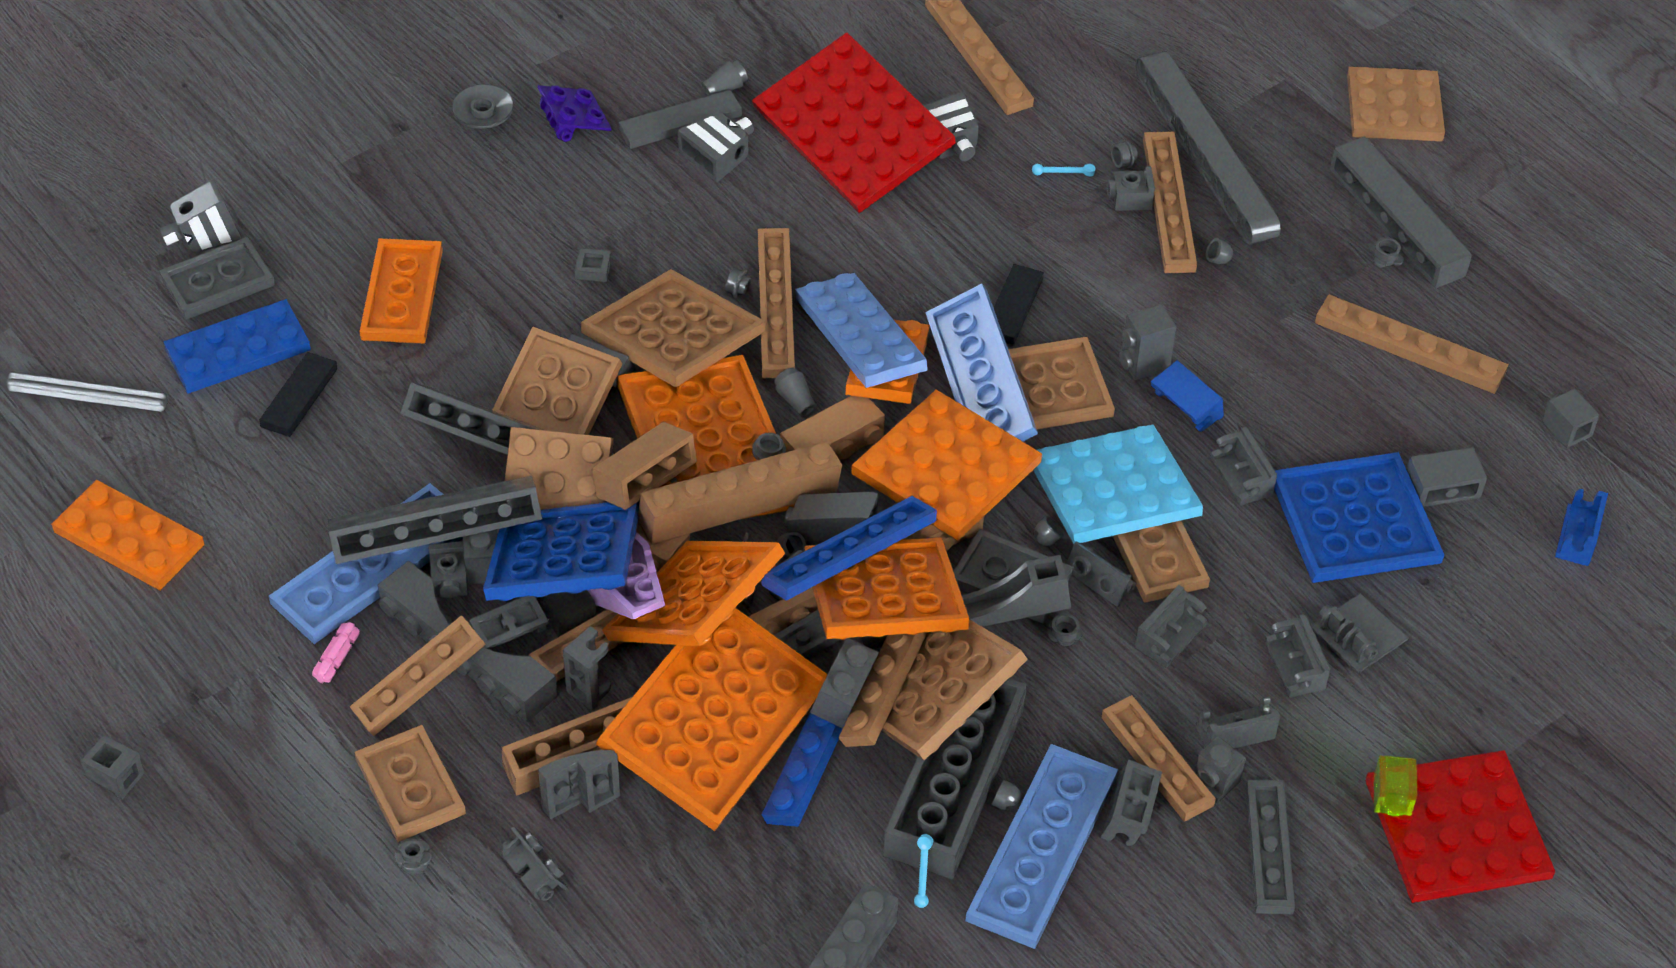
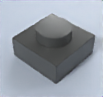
[575,248,611,282]

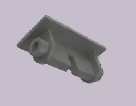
[1066,541,1136,607]
[501,826,569,901]

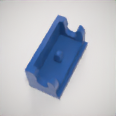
[1151,360,1224,432]
[1555,489,1608,566]

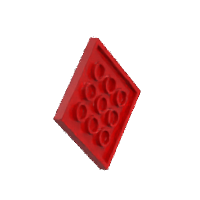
[1365,750,1555,903]

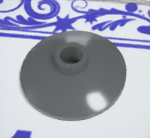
[452,84,513,129]

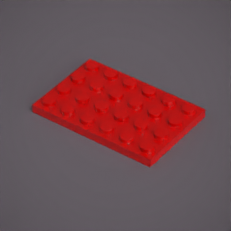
[752,32,956,213]

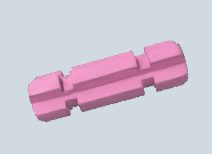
[312,622,360,684]

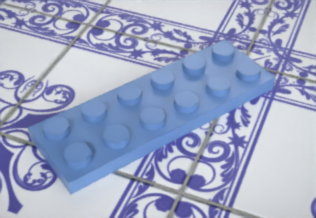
[795,273,928,388]
[925,284,1038,441]
[269,483,463,644]
[965,744,1118,949]

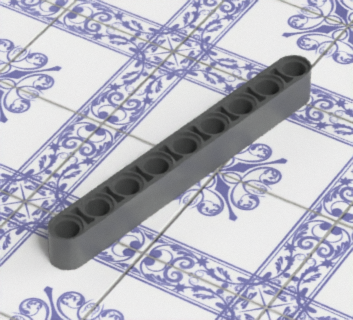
[1135,51,1281,245]

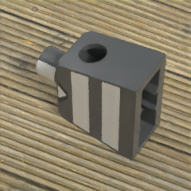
[923,92,979,161]
[678,113,754,183]
[159,179,241,253]

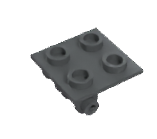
[1311,593,1409,674]

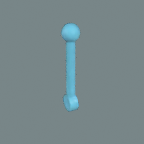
[1032,163,1096,177]
[914,834,933,908]

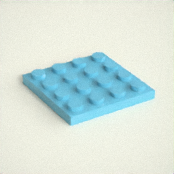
[1033,424,1203,544]

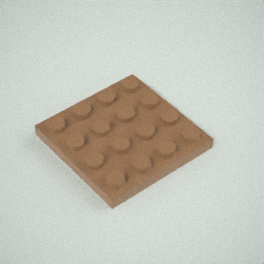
[581,269,765,387]
[852,619,1028,760]

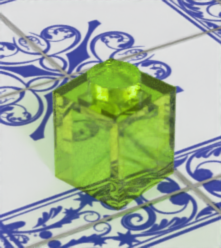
[1373,755,1417,816]

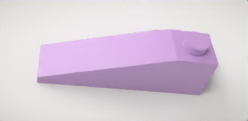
[582,532,665,619]

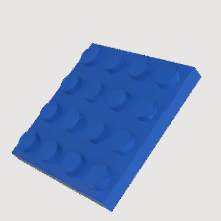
[1274,452,1444,583]
[483,502,639,601]

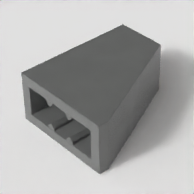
[784,492,878,546]

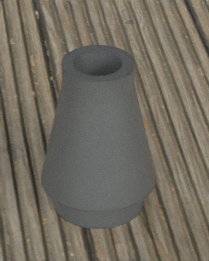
[701,60,748,96]
[774,368,817,417]

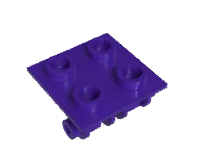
[537,85,612,142]

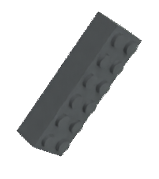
[883,678,1027,880]

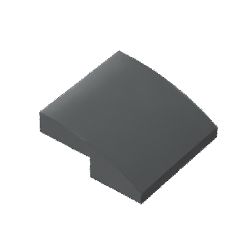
[538,750,620,820]

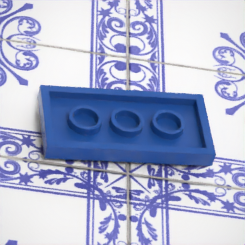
[163,299,311,394]

